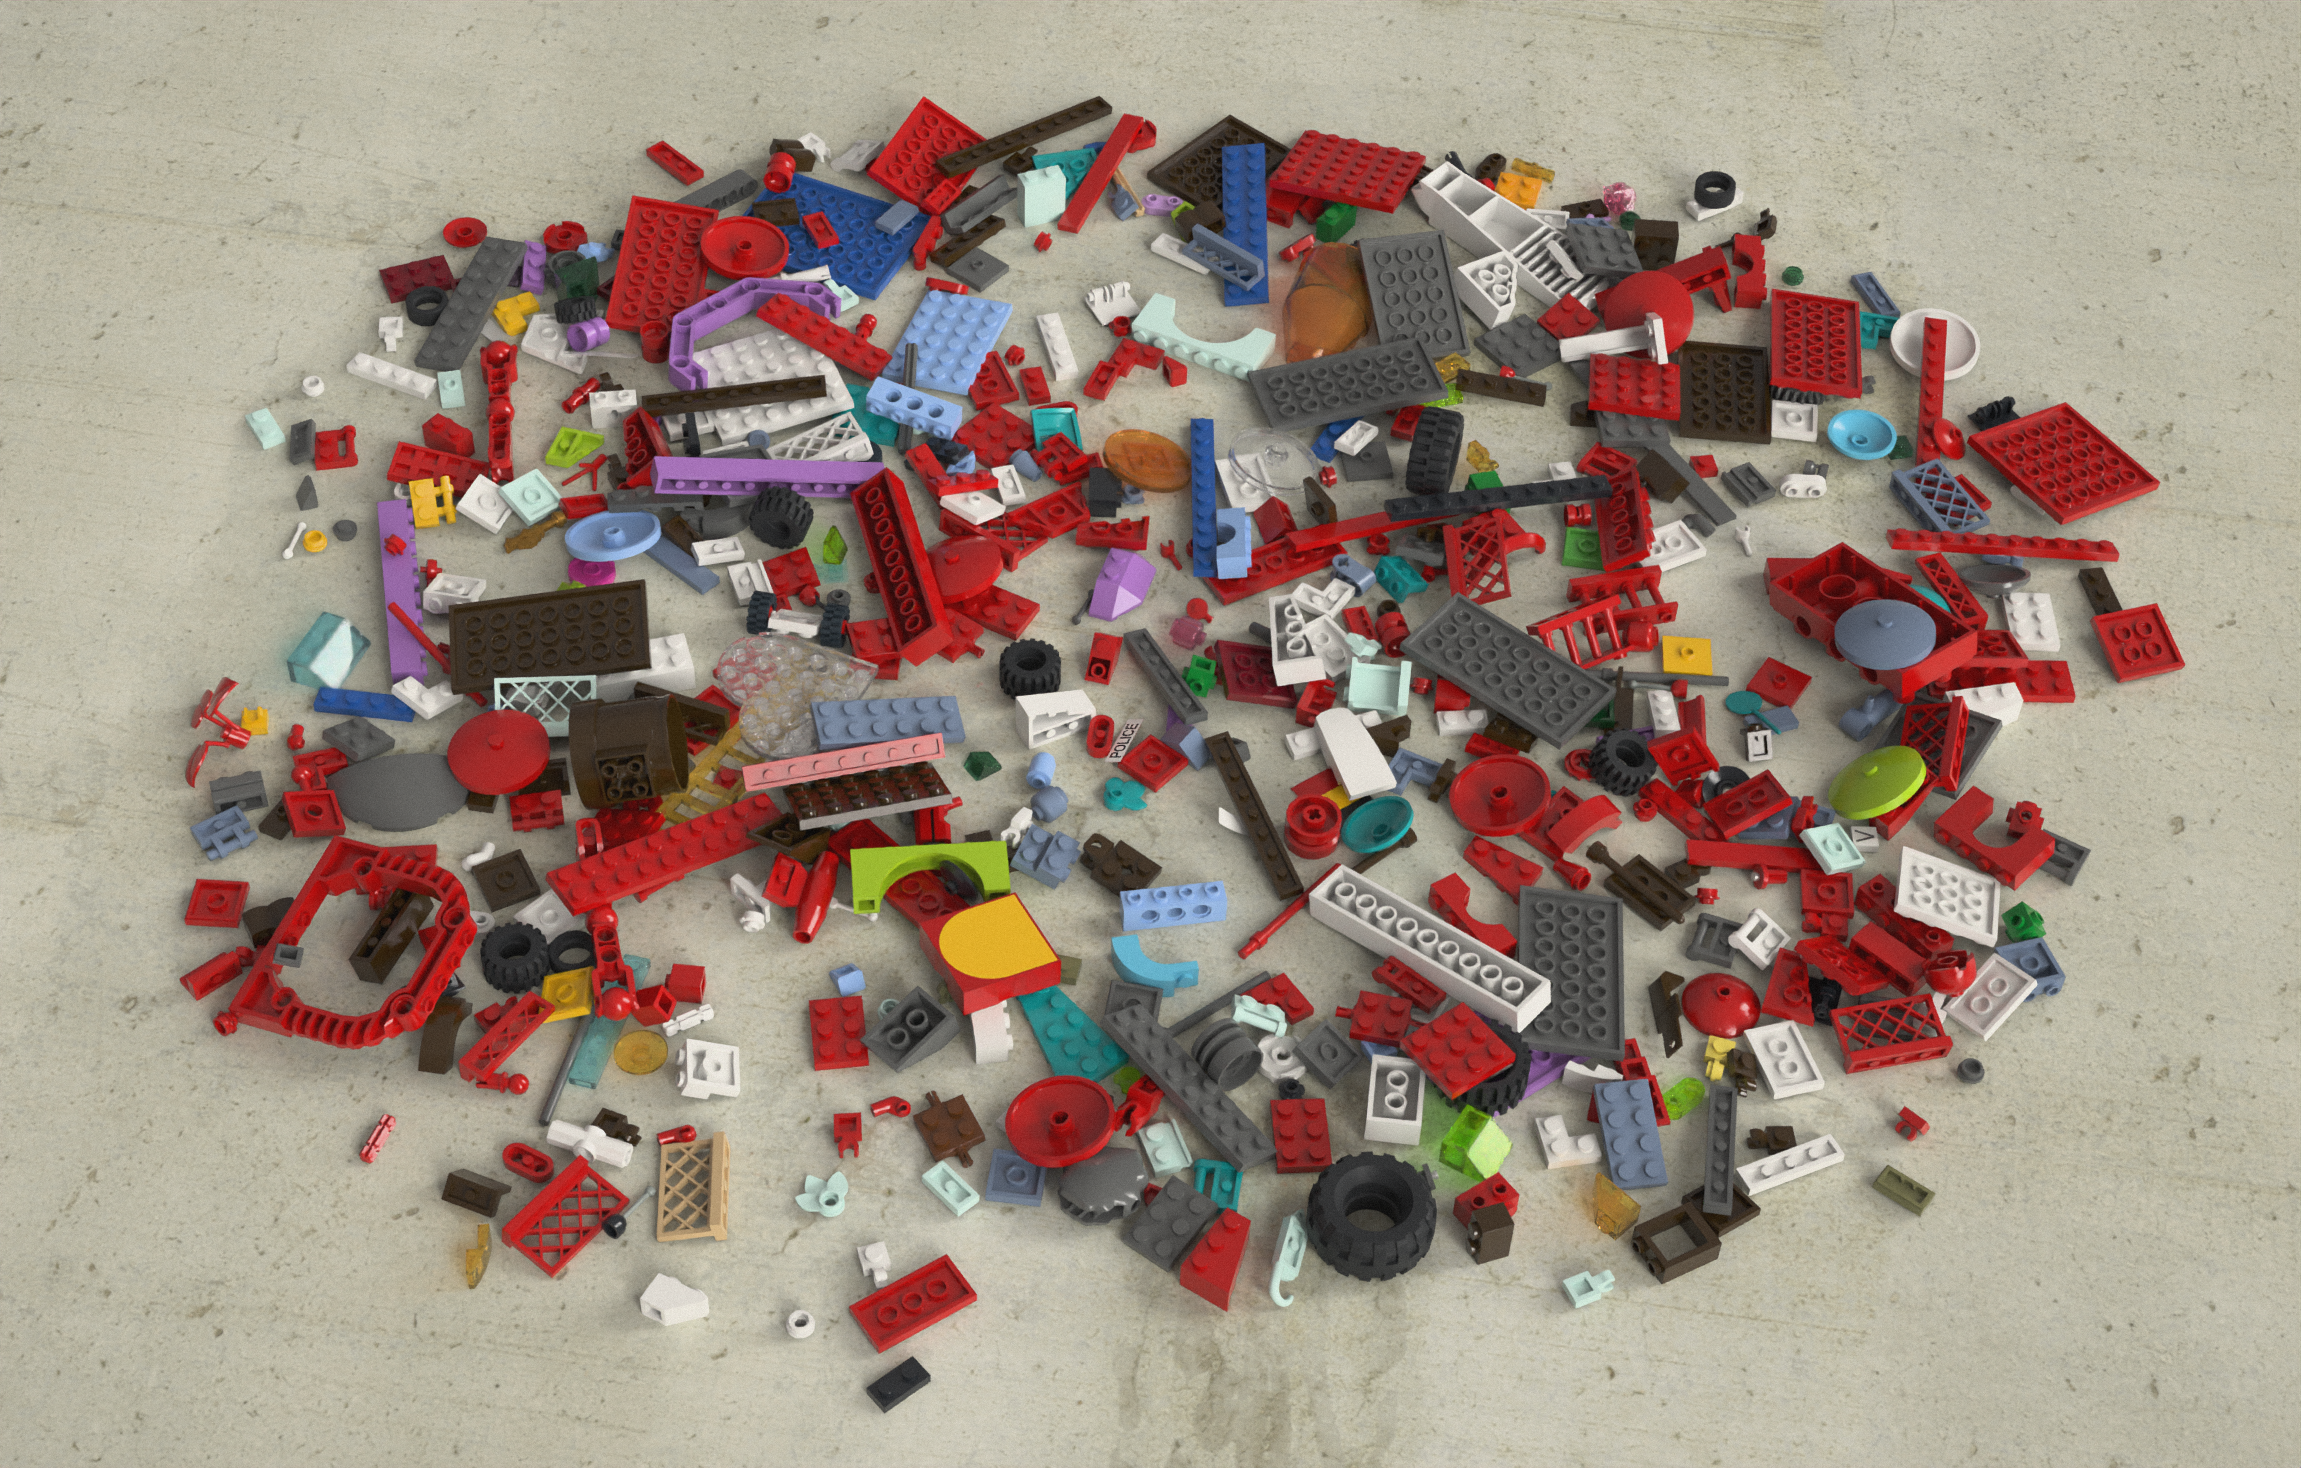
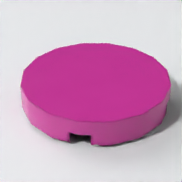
[568,558,616,587]

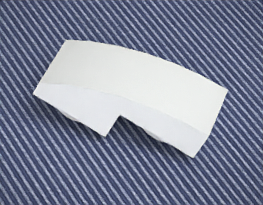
[1562,1060,1623,1093]

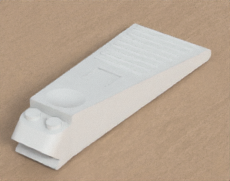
[1411,161,1619,310]

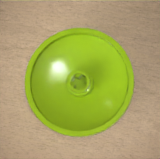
[1828,746,1926,820]

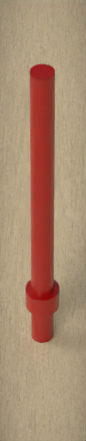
[388,602,488,708]
[1238,863,1341,959]

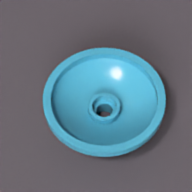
[1827,410,1897,460]

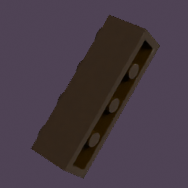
[348,888,434,984]

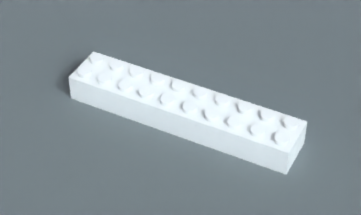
[1309,864,1551,1033]

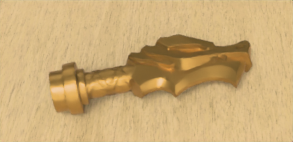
[504,511,567,554]

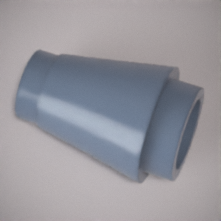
[1009,449,1043,482]

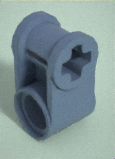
[1330,554,1376,597]

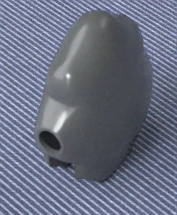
[1057,1146,1149,1226]

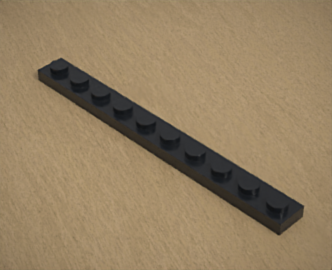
[1384,475,1613,522]

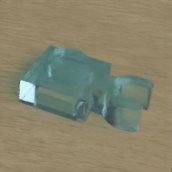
[813,559,849,584]

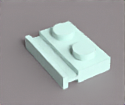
[1137,1119,1193,1178]

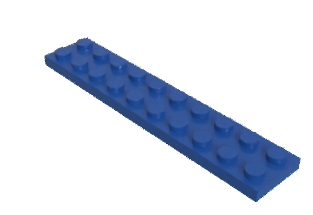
[1222,143,1269,307]

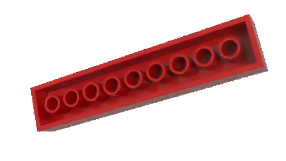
[850,467,954,667]

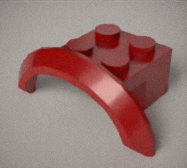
[1461,509,1546,581]

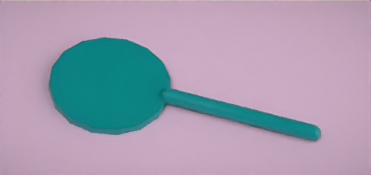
[1726,691,1781,735]

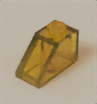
[1592,1172,1641,1241]

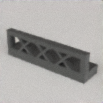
[940,175,1017,235]

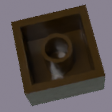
[1631,219,1679,271]

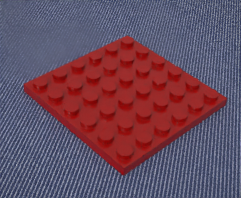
[1269,130,1426,214]
[1967,402,2160,525]

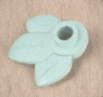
[795,1171,848,1217]

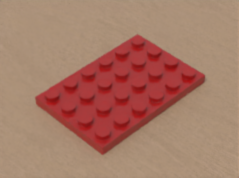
[867,96,987,220]

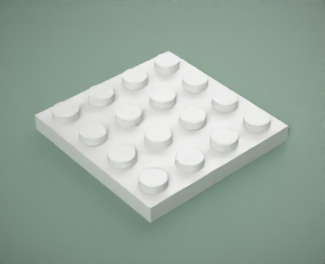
[1894,846,2000,947]

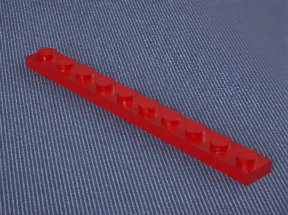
[1914,317,1947,493]
[1885,528,2120,562]

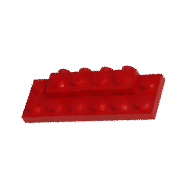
[1594,467,1656,573]

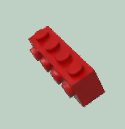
[1854,873,1954,961]

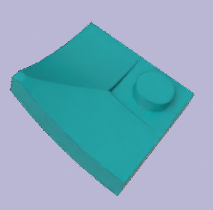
[1030,408,1083,452]

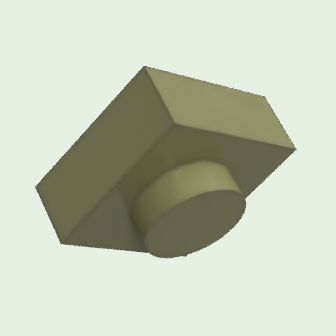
[1057,954,1082,986]

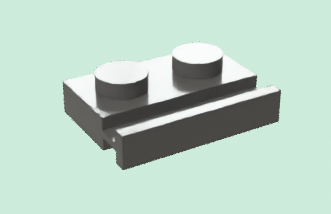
[1721,462,1776,508]

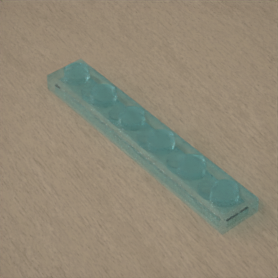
[569,954,651,1089]

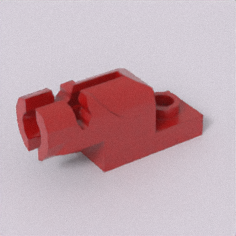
[1114,1074,1166,1137]

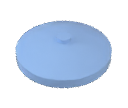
[565,510,661,562]

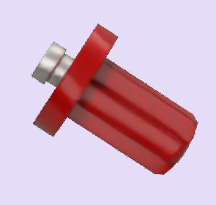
[1751,864,1788,889]

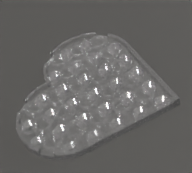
[717,632,878,761]

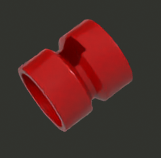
[763,152,796,193]
[640,321,670,364]
[1375,612,1411,658]

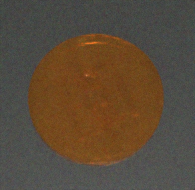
[1102,429,1192,493]

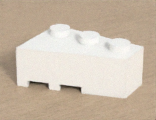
[1943,682,2023,726]
[1016,690,1096,750]

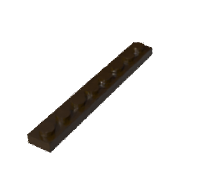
[642,375,827,417]
[1204,731,1304,901]

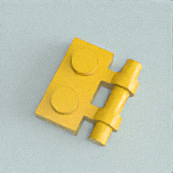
[409,476,457,529]

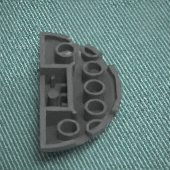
[327,753,471,832]

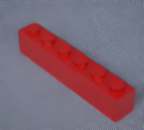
[1595,246,1732,323]

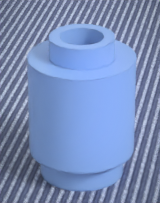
[1026,752,1056,789]

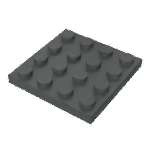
[1873,691,2003,800]

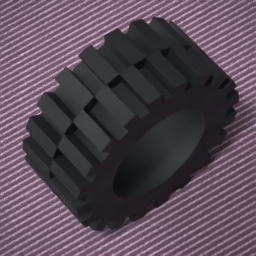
[1433,1017,1531,1118]

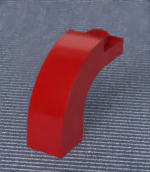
[1547,795,1623,854]

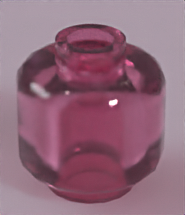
[1169,615,1207,651]

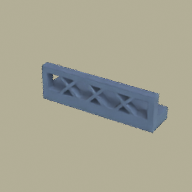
[1182,224,1265,291]

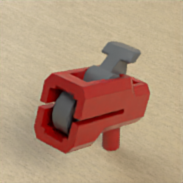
[901,796,963,845]

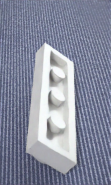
[1036,313,1078,381]
[346,352,437,400]
[1735,1134,1845,1196]

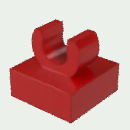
[1895,1106,1930,1142]

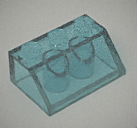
[287,611,371,690]

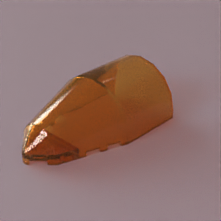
[1282,242,1373,364]

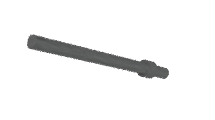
[1585,668,1729,686]
[1164,971,1271,1038]
[538,1000,596,1126]

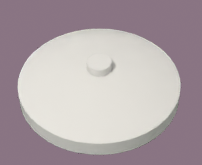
[1889,308,1980,381]

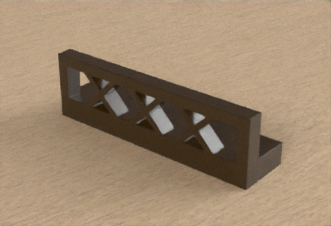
[633,682,730,747]

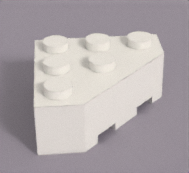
[1454,251,1518,330]

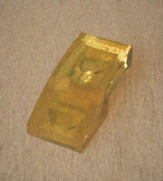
[466,1224,492,1289]

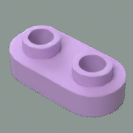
[1141,194,1183,217]

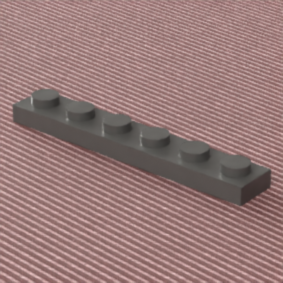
[1123,628,1208,725]
[1703,1084,1738,1216]

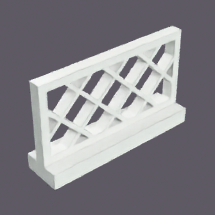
[766,412,874,462]

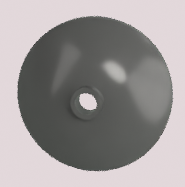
[1958,564,2031,599]

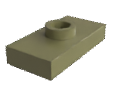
[1872,1165,1936,1216]

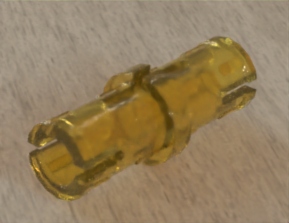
[1511,157,1555,184]

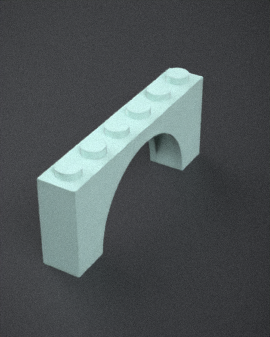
[1131,293,1276,382]

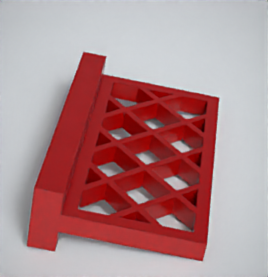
[939,508,1048,572]
[1443,516,1512,605]
[1900,696,1969,791]
[1828,993,1953,1074]
[501,1155,630,1278]

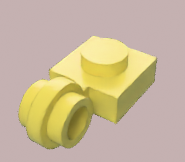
[1703,1035,1736,1082]

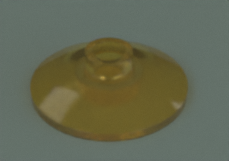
[613,1030,668,1075]

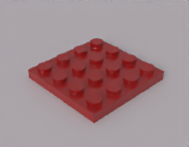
[1588,353,1681,421]

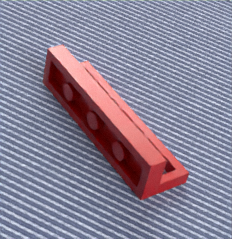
[1914,552,1989,630]
[458,991,555,1083]

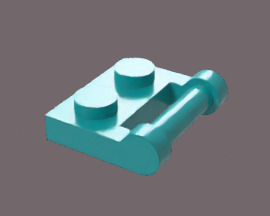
[1193,1159,1243,1214]

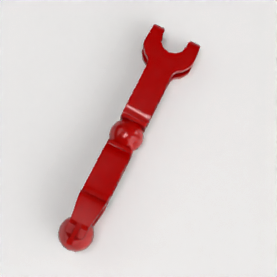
[480,340,518,485]
[575,818,640,1021]

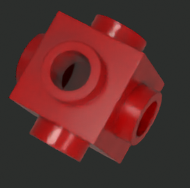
[2005,801,2045,839]

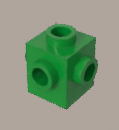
[1181,655,1217,698]
[2001,901,2046,943]

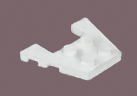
[521,310,605,374]

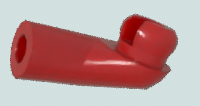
[287,724,305,751]
[870,1096,911,1117]
[656,1125,697,1147]

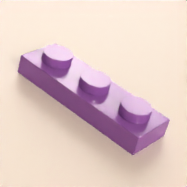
[520,240,546,295]

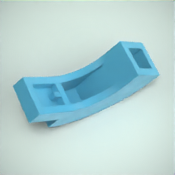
[1111,934,1199,997]

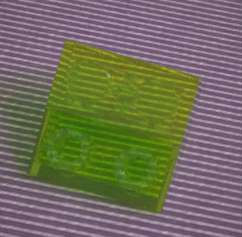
[1438,1104,1513,1183]

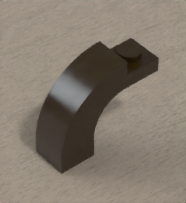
[418,995,473,1075]

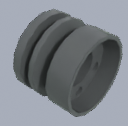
[1191,1018,1264,1091]

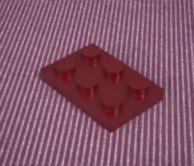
[379,255,454,304]

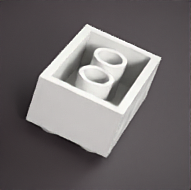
[1364,1054,1426,1146]

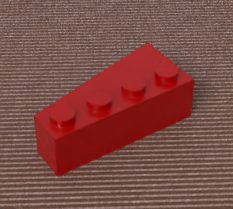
[623,406,673,489]

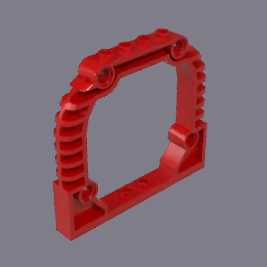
[228,835,477,1050]

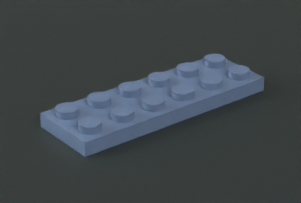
[809,696,966,750]

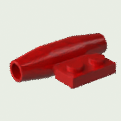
[761,851,839,944]

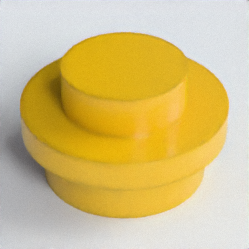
[303,530,327,552]

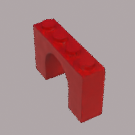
[1934,785,2055,891]

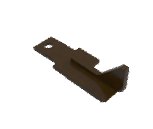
[1598,666,1634,735]
[1648,971,1685,1058]

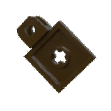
[1080,833,1162,897]

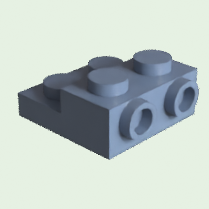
[1010,824,1081,890]
[1993,937,2066,1002]

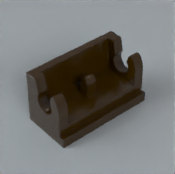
[518,758,571,796]

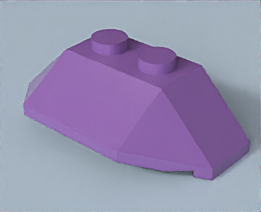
[1089,548,1156,622]

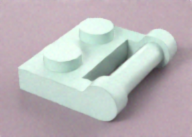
[1231,994,1287,1038]

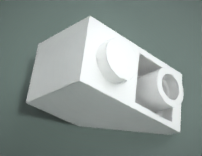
[640,1273,709,1326]

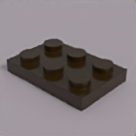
[1603,854,1696,932]

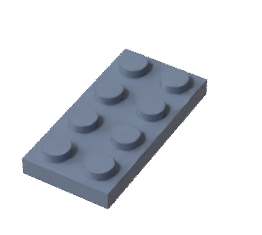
[1593,1079,1668,1192]

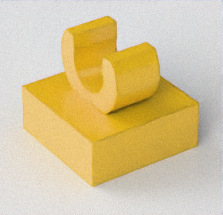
[241,706,269,735]

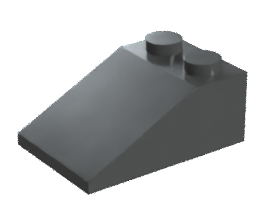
[860,986,960,1073]

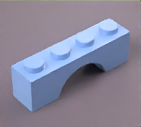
[1217,507,1252,579]

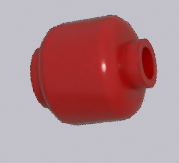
[1622,621,1659,652]

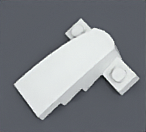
[1284,708,1397,801]

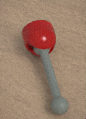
[1499,365,1552,391]
[1628,679,1688,699]

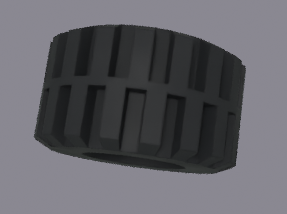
[748,486,814,549]
[999,638,1061,700]
[1588,727,1658,797]
[480,922,550,994]

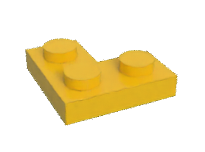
[492,291,540,336]

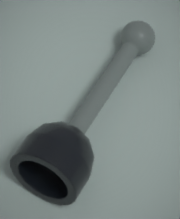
[602,1186,656,1239]

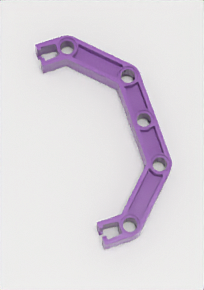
[668,277,842,391]

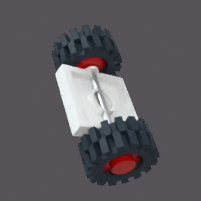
[746,591,850,649]

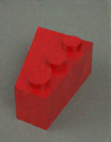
[1180,1207,1251,1312]

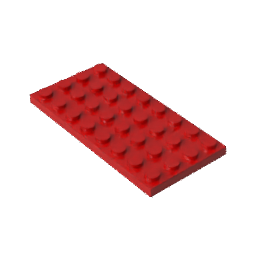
[605,195,719,338]
[1770,288,1862,399]

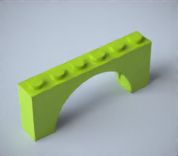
[850,841,1011,914]

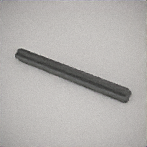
[898,343,918,455]

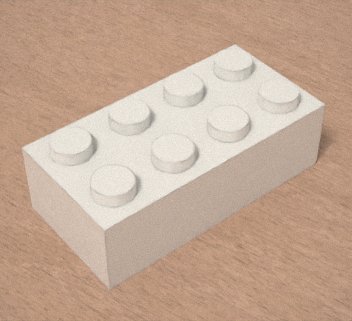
[596,633,696,703]

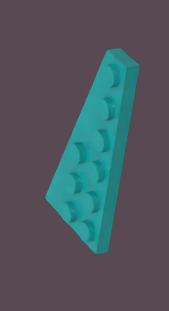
[1015,985,1129,1083]

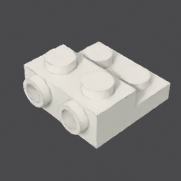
[423,573,486,614]
[675,1039,740,1099]

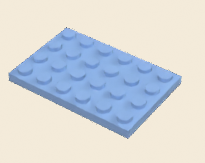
[882,290,1013,395]

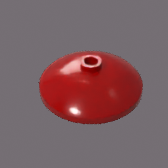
[1681,973,1761,1039]

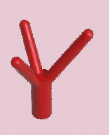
[562,454,607,491]

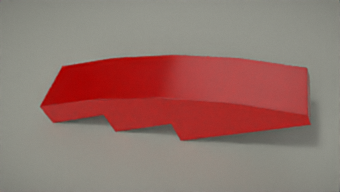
[1613,1038,1671,1127]

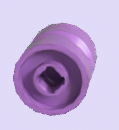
[567,316,610,352]

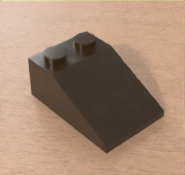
[746,812,831,865]

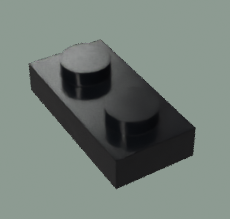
[866,1356,931,1414]

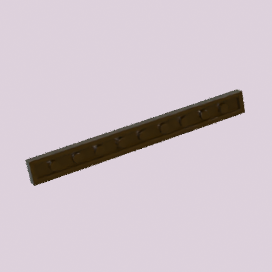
[935,96,1113,179]

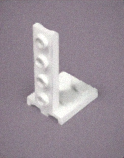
[1559,312,1668,365]

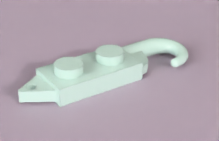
[1268,1209,1308,1307]

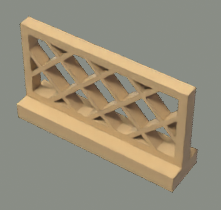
[656,1131,731,1242]

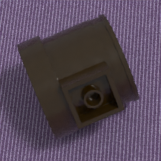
[569,694,689,811]

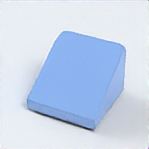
[829,963,866,997]

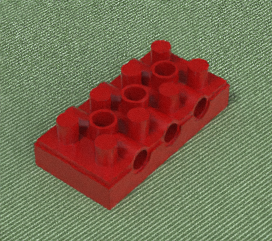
[1769,542,1977,704]

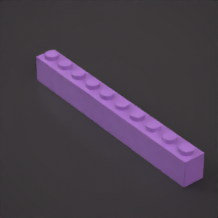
[650,456,885,498]
[377,499,428,686]

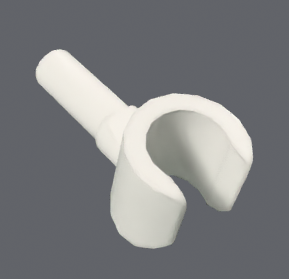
[1735,525,1753,557]

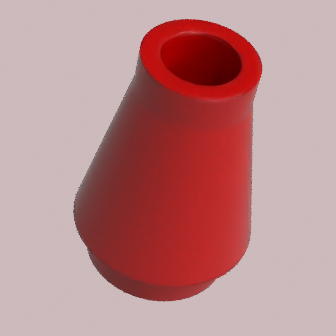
[1553,858,1592,891]

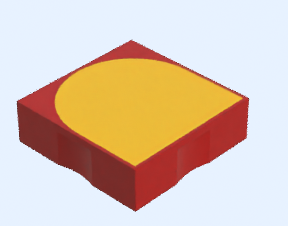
[919,892,1061,1016]

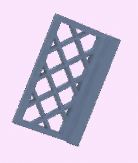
[1889,458,1990,534]

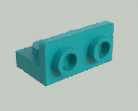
[1373,556,1429,603]

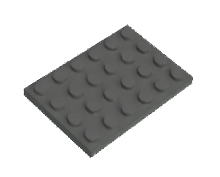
[1357,230,1471,360]

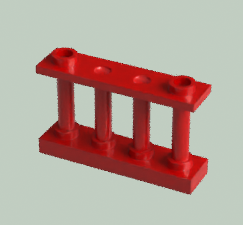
[1566,565,1678,636]
[1526,594,1635,670]

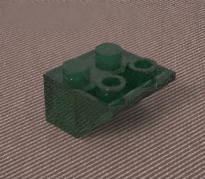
[554,256,600,302]

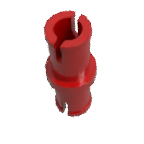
[562,377,601,414]

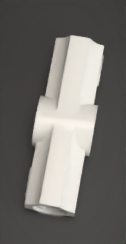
[546,1120,633,1168]

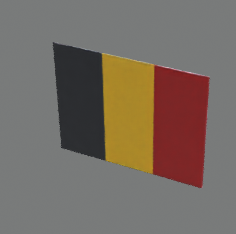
[1290,768,1373,834]

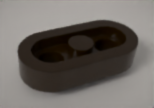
[1475,153,1507,183]

